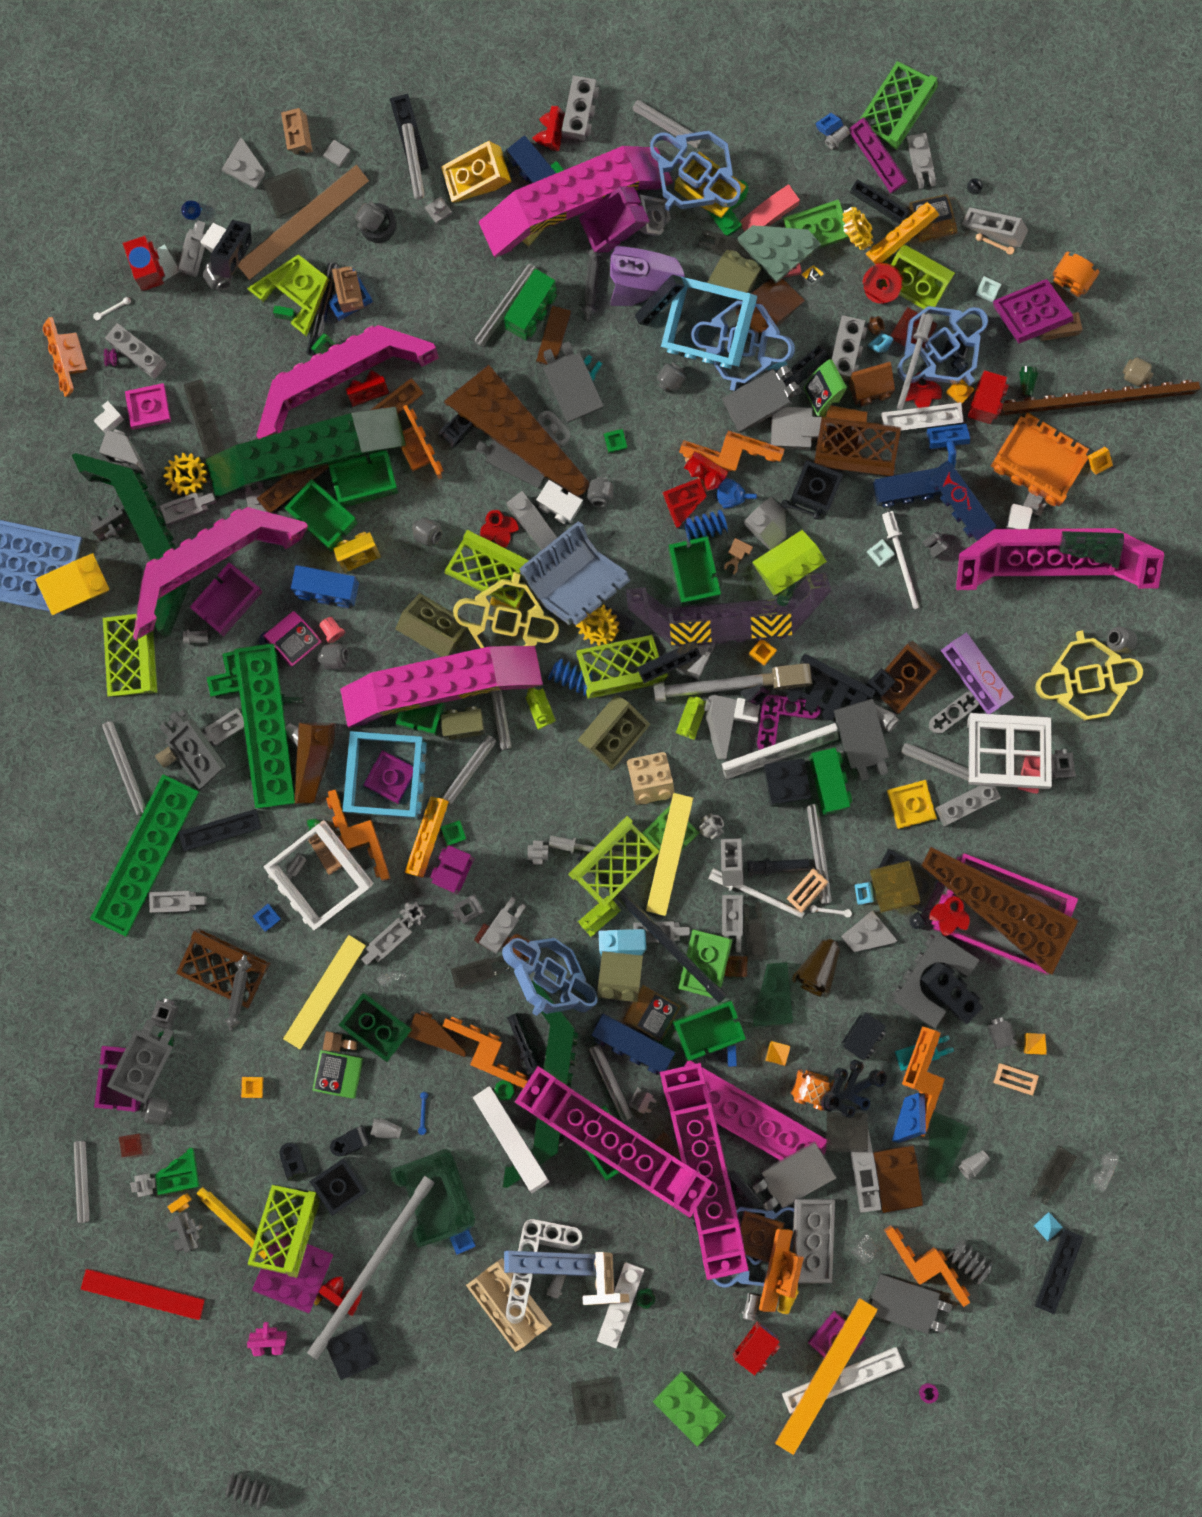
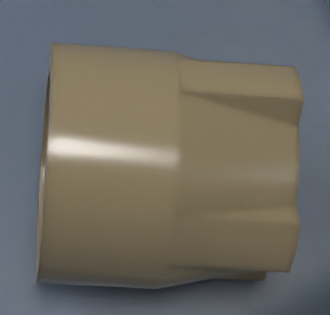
[155,746,177,768]

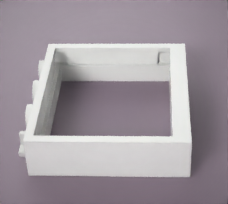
[264,820,374,930]

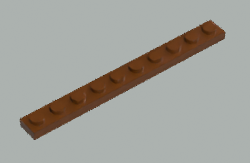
[257,378,424,513]
[1000,380,1200,416]

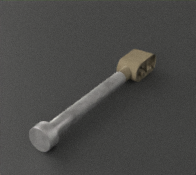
[654,664,812,703]

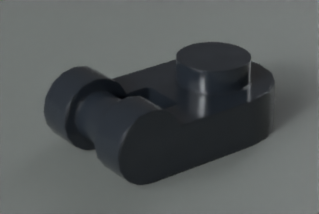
[279,1142,308,1181]

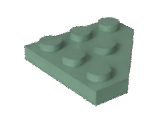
[737,225,821,284]

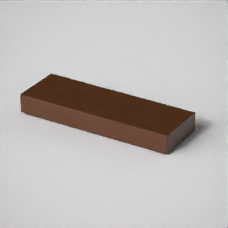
[536,306,571,365]

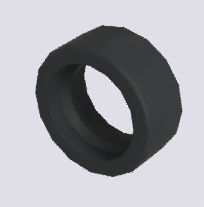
[360,203,396,243]

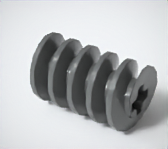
[946,1239,992,1285]
[226,1471,273,1510]

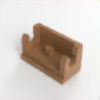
[281,108,313,155]
[332,267,364,313]
[1039,312,1083,341]
[308,834,343,875]

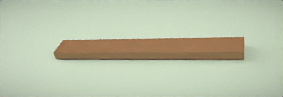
[238,165,369,280]

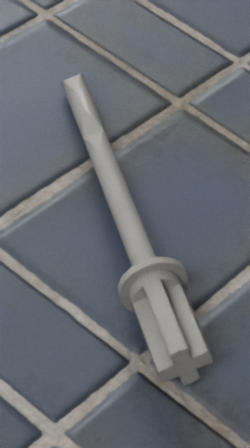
[897,313,933,410]
[548,835,646,862]

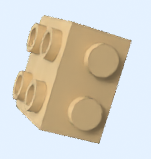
[627,752,675,805]

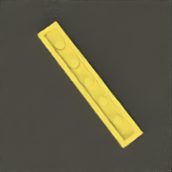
[646,793,694,916]
[283,935,366,1050]

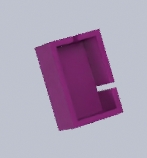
[579,186,650,252]
[190,562,263,637]
[430,845,474,895]
[94,1045,141,1112]

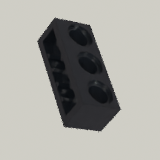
[210,220,252,279]
[921,962,984,1025]

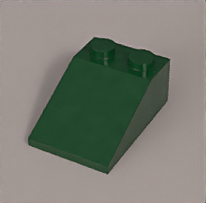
[338,992,412,1062]

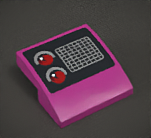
[263,611,322,667]

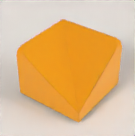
[749,638,777,666]
[1024,1033,1046,1055]
[765,1041,791,1066]

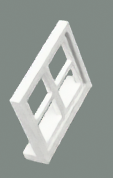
[967,713,1052,789]

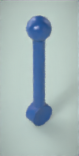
[418,1092,428,1135]

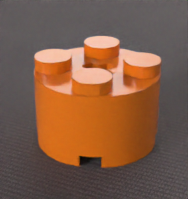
[1053,252,1100,297]

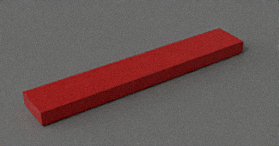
[80,1269,206,1320]

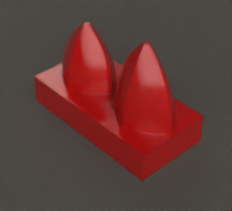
[532,106,565,151]
[346,370,389,407]
[684,451,728,490]
[319,1276,362,1316]

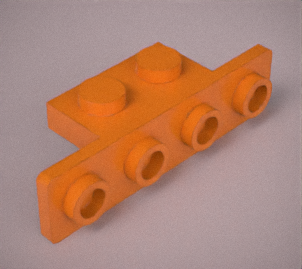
[43,317,87,397]
[401,405,444,480]
[759,1229,804,1312]

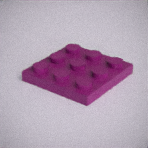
[993,279,1074,344]
[252,1232,333,1314]

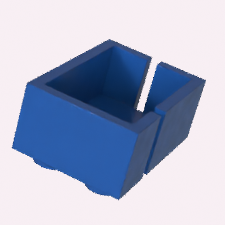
[291,565,359,609]

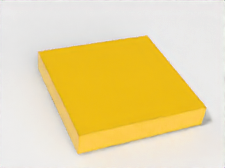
[887,780,937,829]

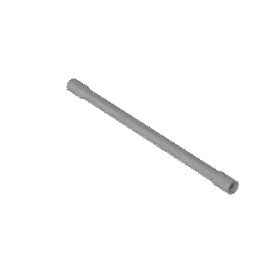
[307,1176,435,1360]

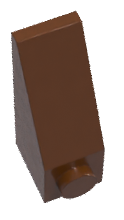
[408,1011,467,1057]

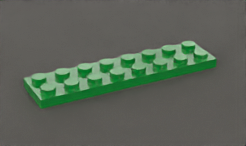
[234,644,295,808]
[90,774,200,937]

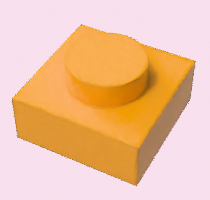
[946,380,975,405]
[1088,447,1113,475]
[241,1077,264,1098]
[167,1193,192,1213]

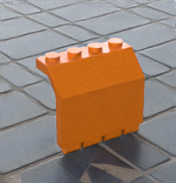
[991,413,1089,507]

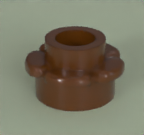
[867,316,885,335]

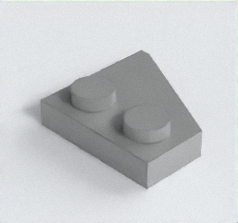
[222,138,266,189]
[841,911,897,952]

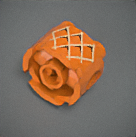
[791,1069,835,1111]

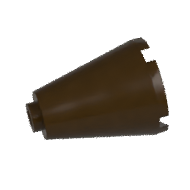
[792,939,840,998]

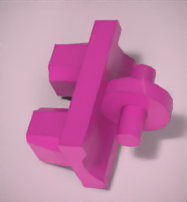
[247,1322,287,1356]

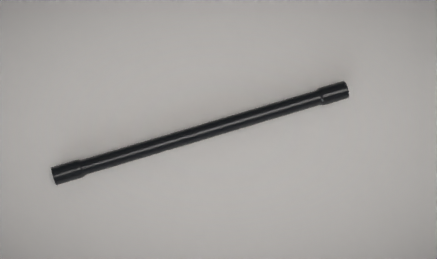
[577,851,727,1003]

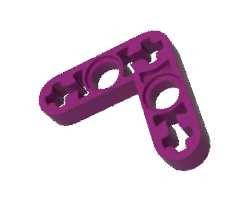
[757,695,820,750]

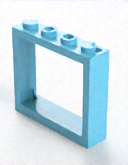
[661,276,757,369]
[343,731,427,819]

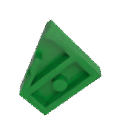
[155,1148,200,1196]

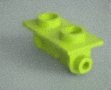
[525,687,556,730]
[676,696,705,740]
[578,896,621,937]

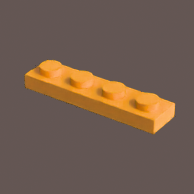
[866,202,939,265]
[405,796,449,878]

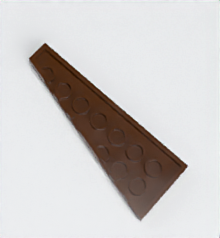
[444,365,590,498]
[921,847,1078,975]

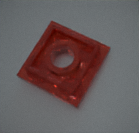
[890,307,938,349]

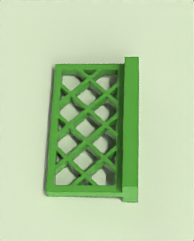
[860,61,938,150]

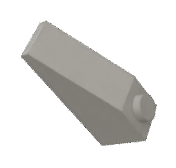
[962,207,1028,247]
[506,491,557,550]
[704,695,737,760]

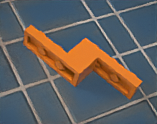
[679,430,785,471]
[326,790,391,881]
[443,1017,528,1088]
[902,1026,945,1137]
[884,1225,970,1307]

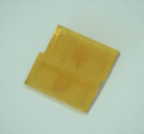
[870,861,920,913]

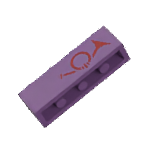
[941,632,1014,714]

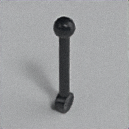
[781,500,821,520]

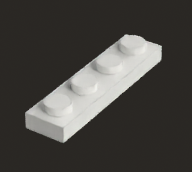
[882,403,963,432]
[597,1262,644,1348]

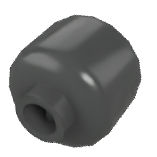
[355,201,384,233]
[203,262,232,291]
[657,362,686,393]
[587,476,614,508]
[412,517,443,547]
[1107,626,1137,654]
[318,644,349,670]
[141,1097,172,1126]

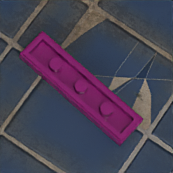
[849,117,908,194]

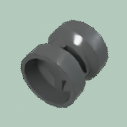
[922,531,950,559]

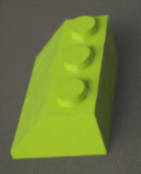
[880,244,955,309]
[752,530,827,595]

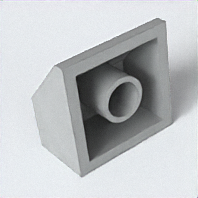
[99,429,146,473]

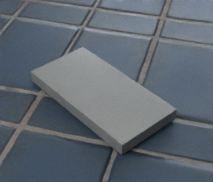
[793,1199,835,1283]

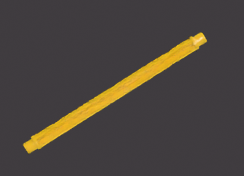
[197,1187,322,1306]

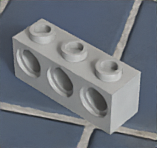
[562,75,599,142]
[831,315,867,381]
[105,323,167,380]
[935,785,1001,826]

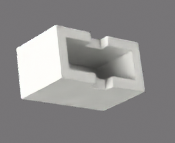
[536,480,583,524]

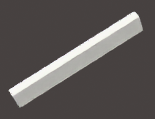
[722,723,839,779]
[473,1086,549,1193]
[782,1347,905,1414]

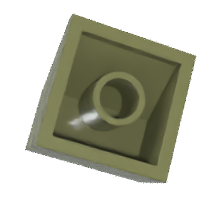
[707,249,762,293]
[441,706,485,741]
[597,951,643,1002]

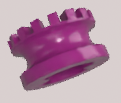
[104,348,117,366]
[919,1383,939,1403]

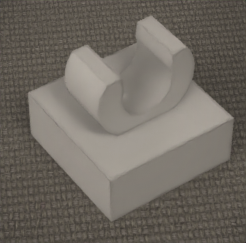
[425,196,452,224]
[1023,492,1047,517]
[628,1087,656,1114]

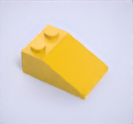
[441,141,511,203]
[674,151,746,218]
[333,532,381,573]
[35,553,110,616]

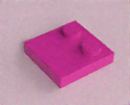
[125,383,171,430]

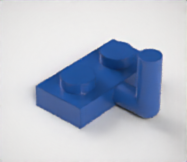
[927,424,970,467]

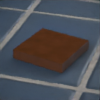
[740,1210,784,1262]

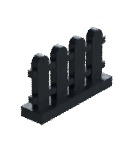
[786,653,876,721]

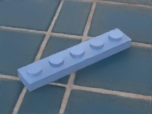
[504,1251,597,1276]

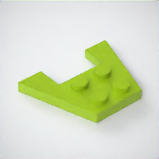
[247,254,329,337]

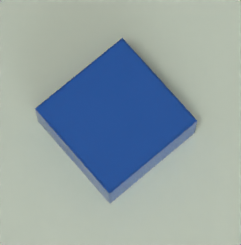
[815,113,843,136]
[253,904,281,932]
[727,1045,737,1067]
[449,1227,476,1255]

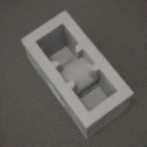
[721,838,743,886]

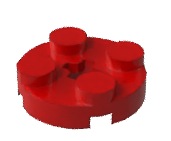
[862,262,903,304]

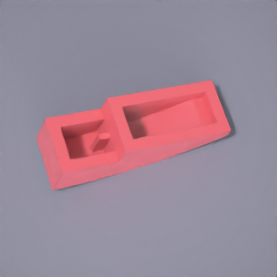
[740,184,800,232]

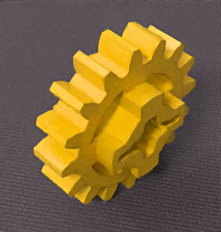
[842,207,873,250]
[164,453,208,496]
[576,604,620,646]

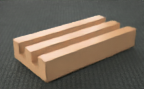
[787,869,829,912]
[993,1063,1039,1096]

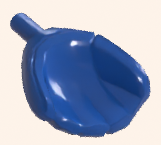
[717,478,757,509]

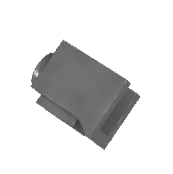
[1051,749,1076,780]
[452,894,485,924]
[150,998,179,1030]
[988,1017,1017,1049]

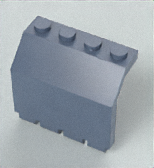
[519,521,630,625]

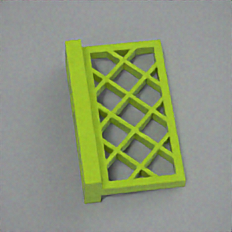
[444,530,529,609]
[103,614,157,697]
[576,635,668,699]
[568,816,660,908]
[248,1185,321,1278]

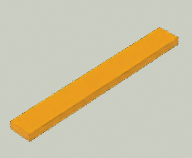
[775,1298,878,1455]

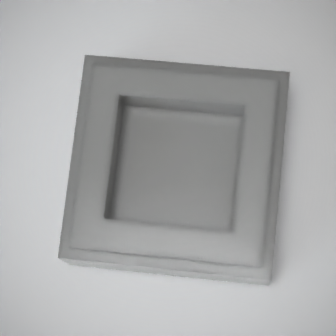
[323,140,351,167]

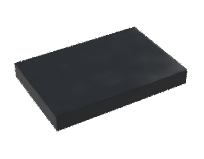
[870,849,940,913]

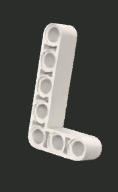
[506,1219,582,1324]

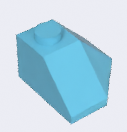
[599,929,646,956]

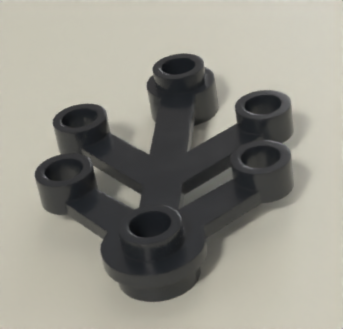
[821,1060,887,1118]

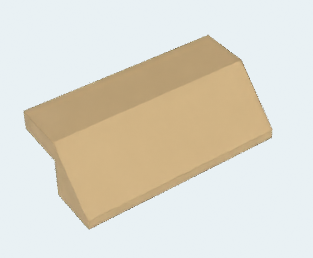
[466,1258,552,1352]

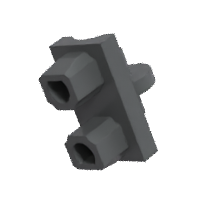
[90,505,130,541]
[167,1211,203,1252]

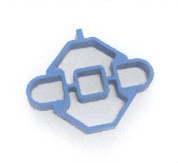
[650,131,741,211]
[691,300,795,391]
[897,306,988,386]
[502,938,598,1016]
[712,1206,794,1287]

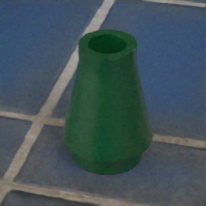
[1019,366,1039,396]

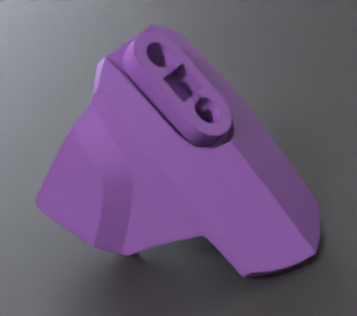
[610,246,685,306]

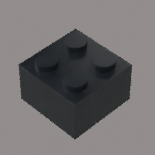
[790,460,843,516]
[763,758,811,806]
[839,1012,886,1061]
[309,1156,369,1216]
[326,1321,381,1380]

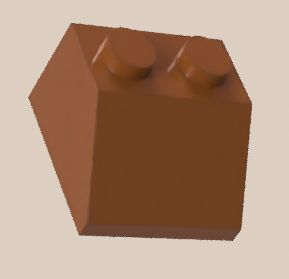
[848,362,895,406]
[820,405,867,456]

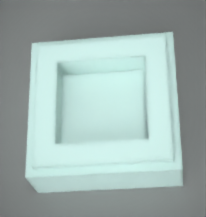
[975,276,1002,303]
[867,539,895,567]

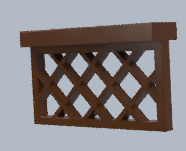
[814,416,901,476]
[176,929,271,1008]

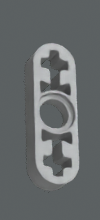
[929,691,979,734]

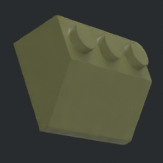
[395,593,468,657]
[578,695,651,770]

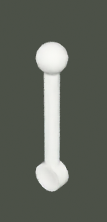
[93,297,131,321]
[810,905,852,917]

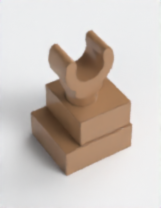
[724,538,753,575]
[323,1031,358,1052]

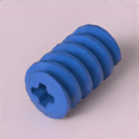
[685,510,728,543]
[548,658,593,696]

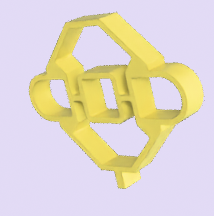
[453,572,559,648]
[1036,630,1143,721]

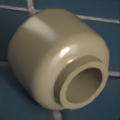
[1122,357,1154,387]

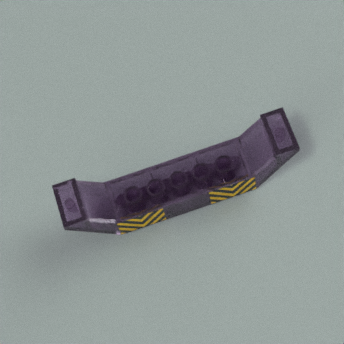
[626,572,831,647]

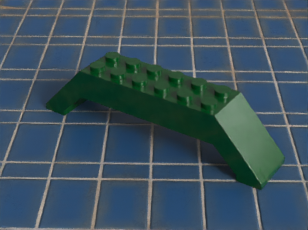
[205,407,406,498]
[71,453,191,637]
[502,981,578,1188]

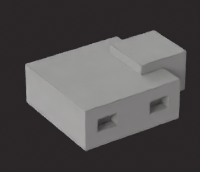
[771,407,821,450]

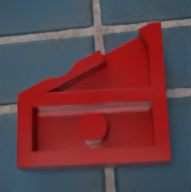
[662,478,706,528]

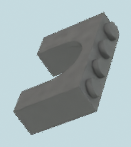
[892,933,979,1028]

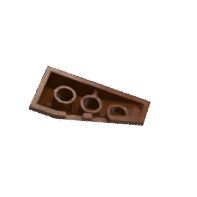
[295,723,335,803]

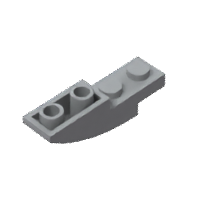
[847,1126,881,1212]

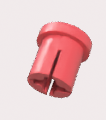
[319,617,345,643]

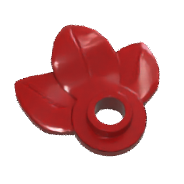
[905,372,942,408]
[480,510,519,548]
[929,896,970,936]

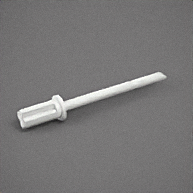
[882,511,919,609]
[709,868,805,918]

